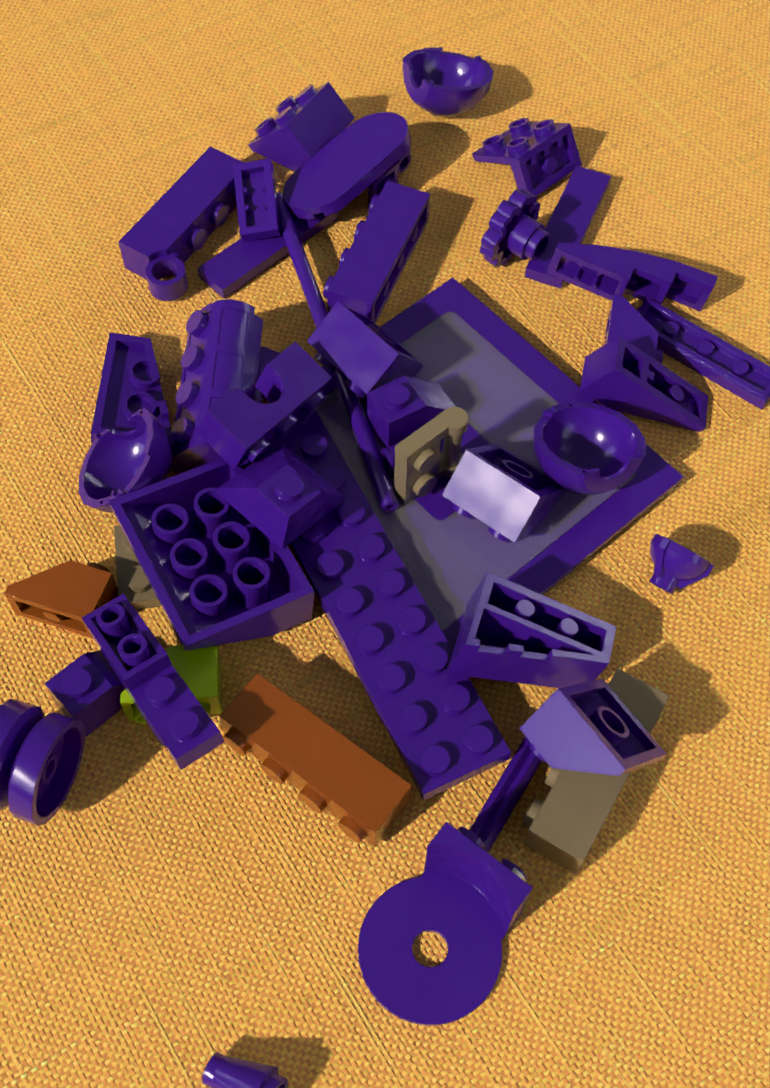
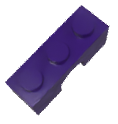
[197,342,332,470]

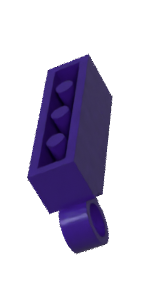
[118,147,244,301]

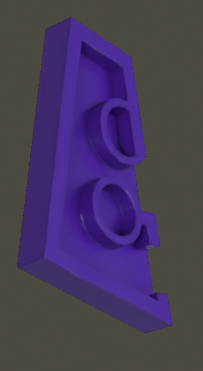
[91,333,172,447]

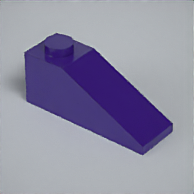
[580,336,708,432]

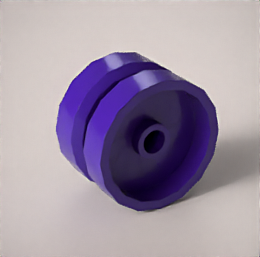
[0,699,85,825]

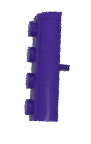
[170,299,263,475]

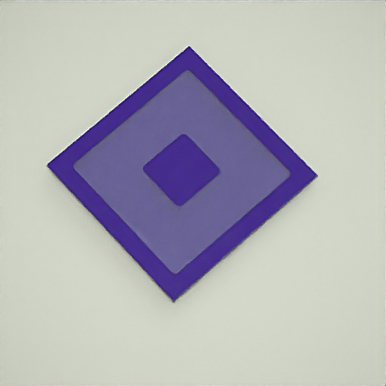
[241,278,684,650]

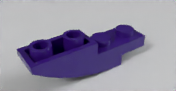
[82,593,224,770]

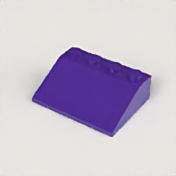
[109,458,314,651]

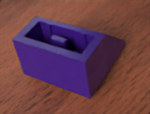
[248,82,355,171]

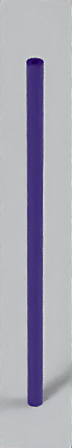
[276,193,399,512]

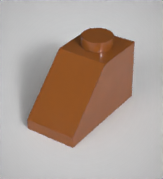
[4,560,118,639]

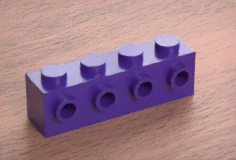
[323,181,430,323]

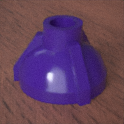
[649,534,714,595]

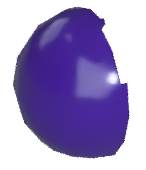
[402,47,494,117]
[534,401,646,495]
[79,408,173,512]

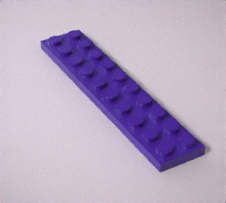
[245,411,511,800]

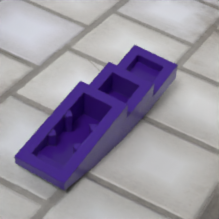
[547,243,718,312]

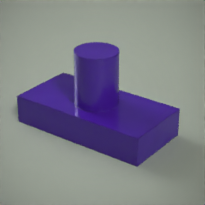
[233,158,281,242]

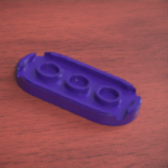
[283,112,411,220]

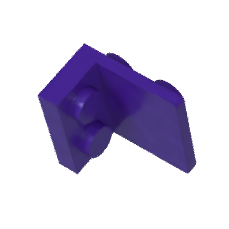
[472,118,582,196]

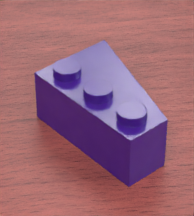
[446,571,616,688]

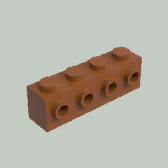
[219,673,412,847]

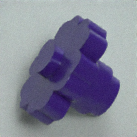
[480,188,551,267]

